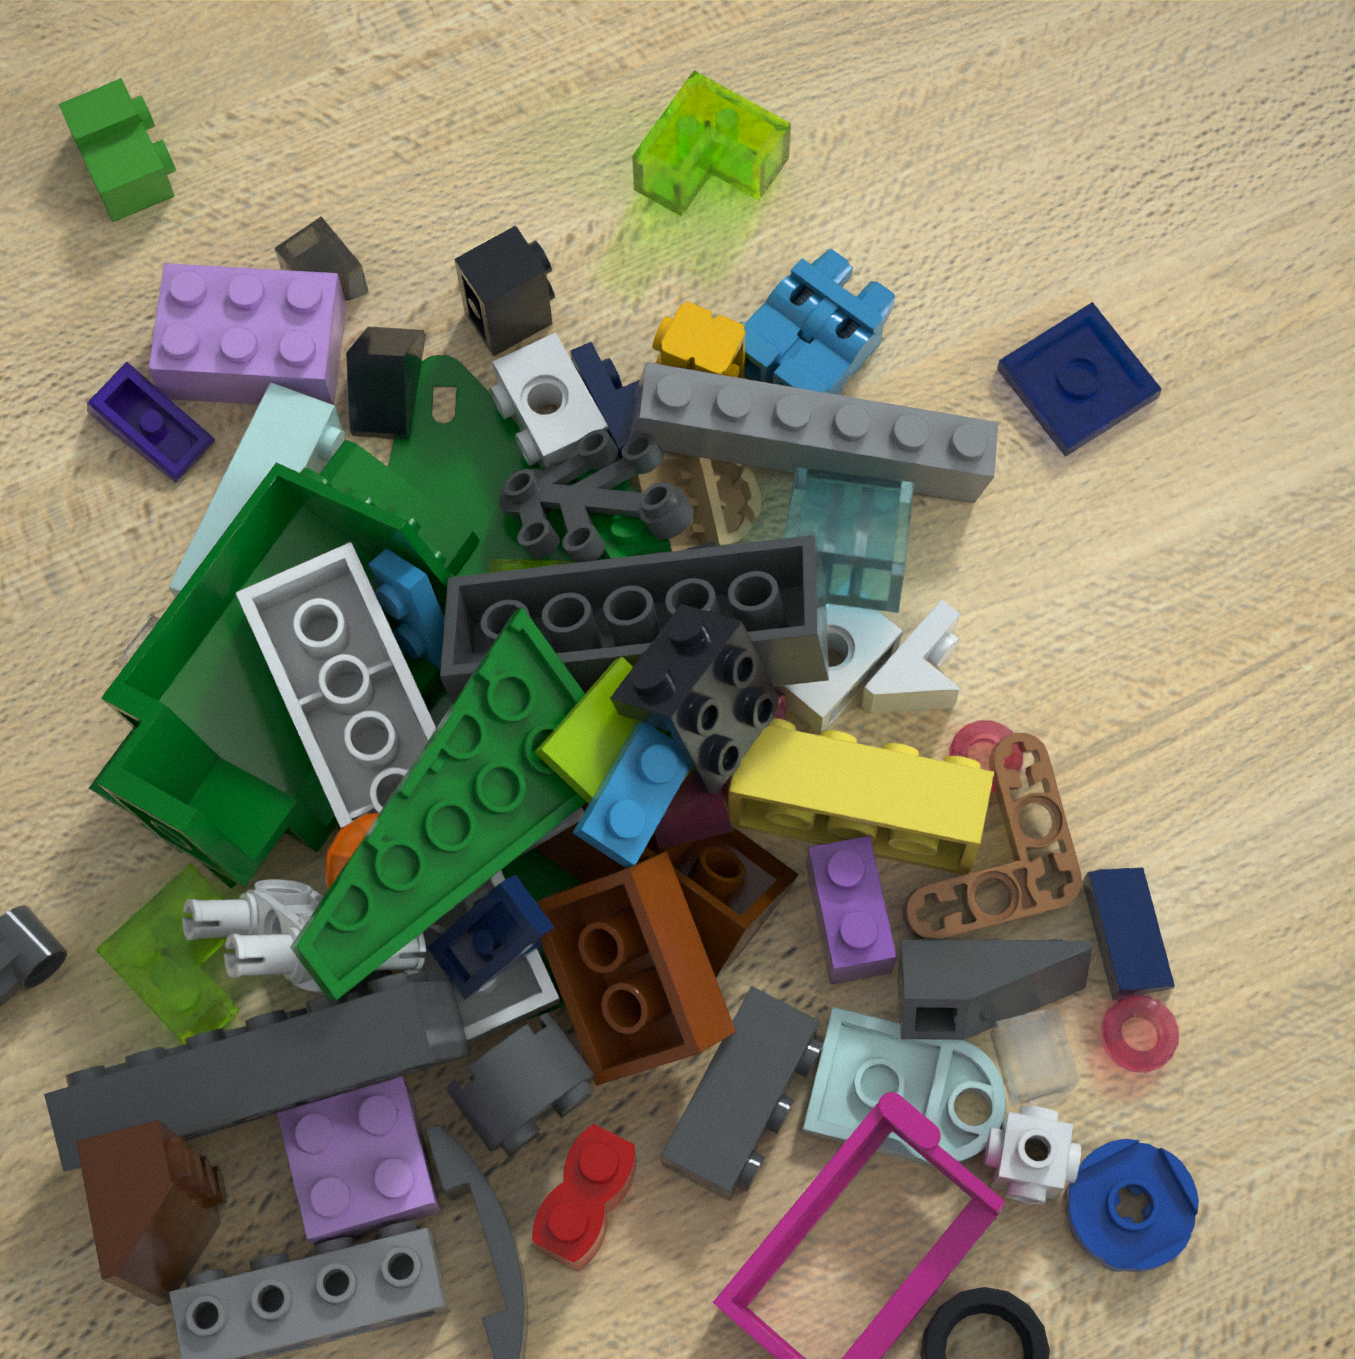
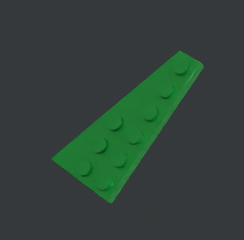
[290,607,586,1001]

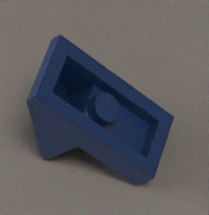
[570,341,640,462]
[427,874,554,1000]

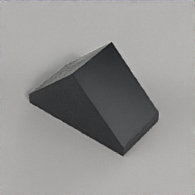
[346,326,426,440]

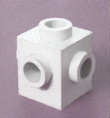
[984,1106,1081,1205]

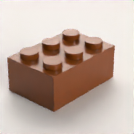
[536,851,736,1086]

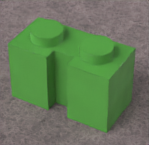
[59,78,176,222]

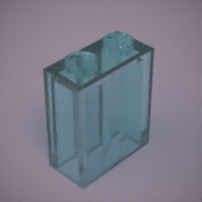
[784,467,914,613]

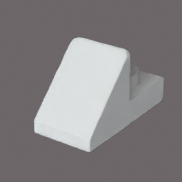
[861,599,960,713]

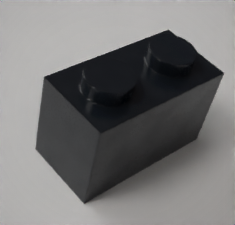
[454,225,555,357]

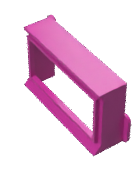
[713,1092,1006,1359]

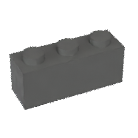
[661,986,824,1201]

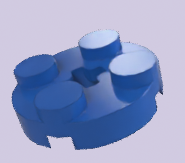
[1066,1139,1199,1273]

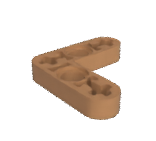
[903,732,1082,939]

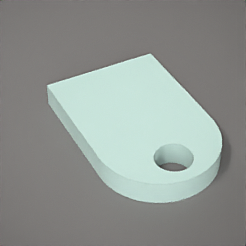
[802,1007,1006,1166]

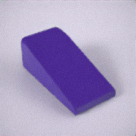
[87,362,215,483]

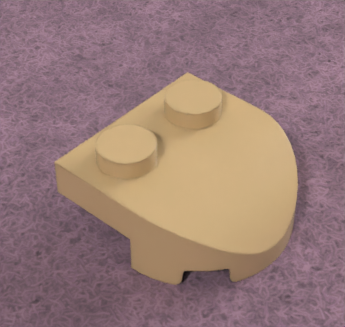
[628,451,761,551]

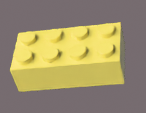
[728,718,994,875]

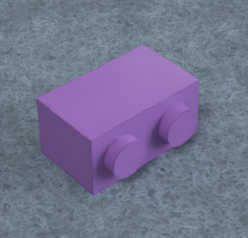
[806,836,896,985]

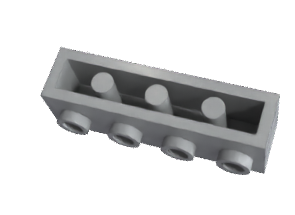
[169,1221,450,1359]

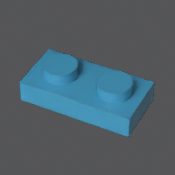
[369,548,445,670]
[573,722,689,868]

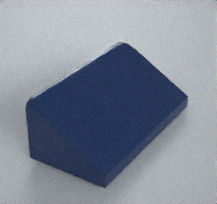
[1082,867,1175,1001]

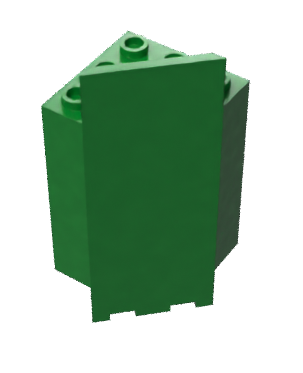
[89,439,480,889]

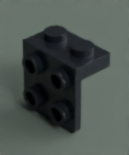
[610,604,779,794]

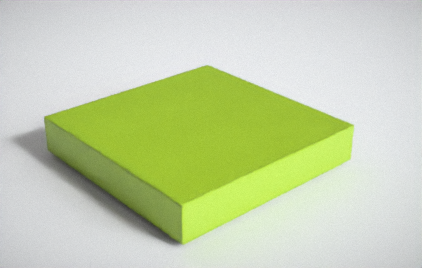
[534,657,691,804]

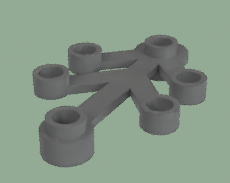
[499,429,694,563]

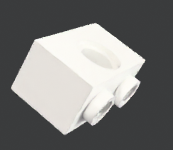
[489,332,609,471]
[773,586,902,735]

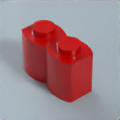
[532,1124,637,1271]

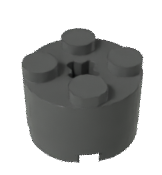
[445,1012,595,1157]

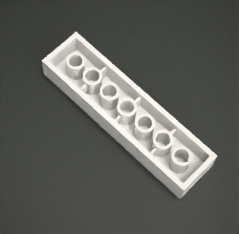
[236,542,560,1046]

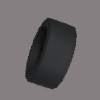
[920,1287,1050,1359]

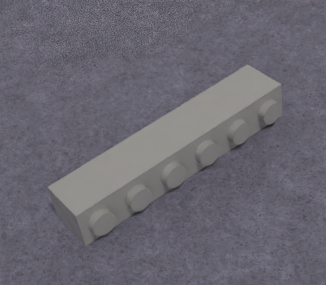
[630,362,998,503]

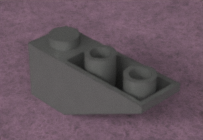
[897,938,1092,1040]

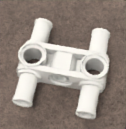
[182,879,426,993]

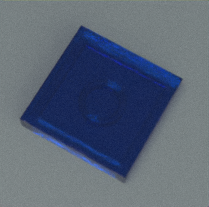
[997,302,1162,457]

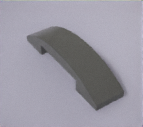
[425,1124,528,1359]

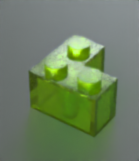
[632,70,791,217]
[95,863,240,1045]

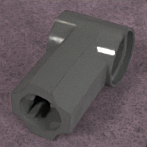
[0,905,67,1006]

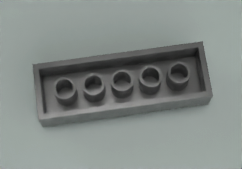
[440,535,829,704]
[44,971,471,1172]

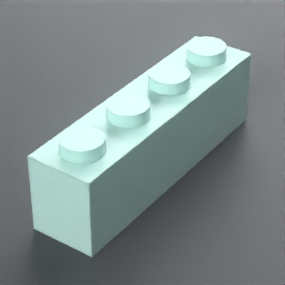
[169,382,345,598]

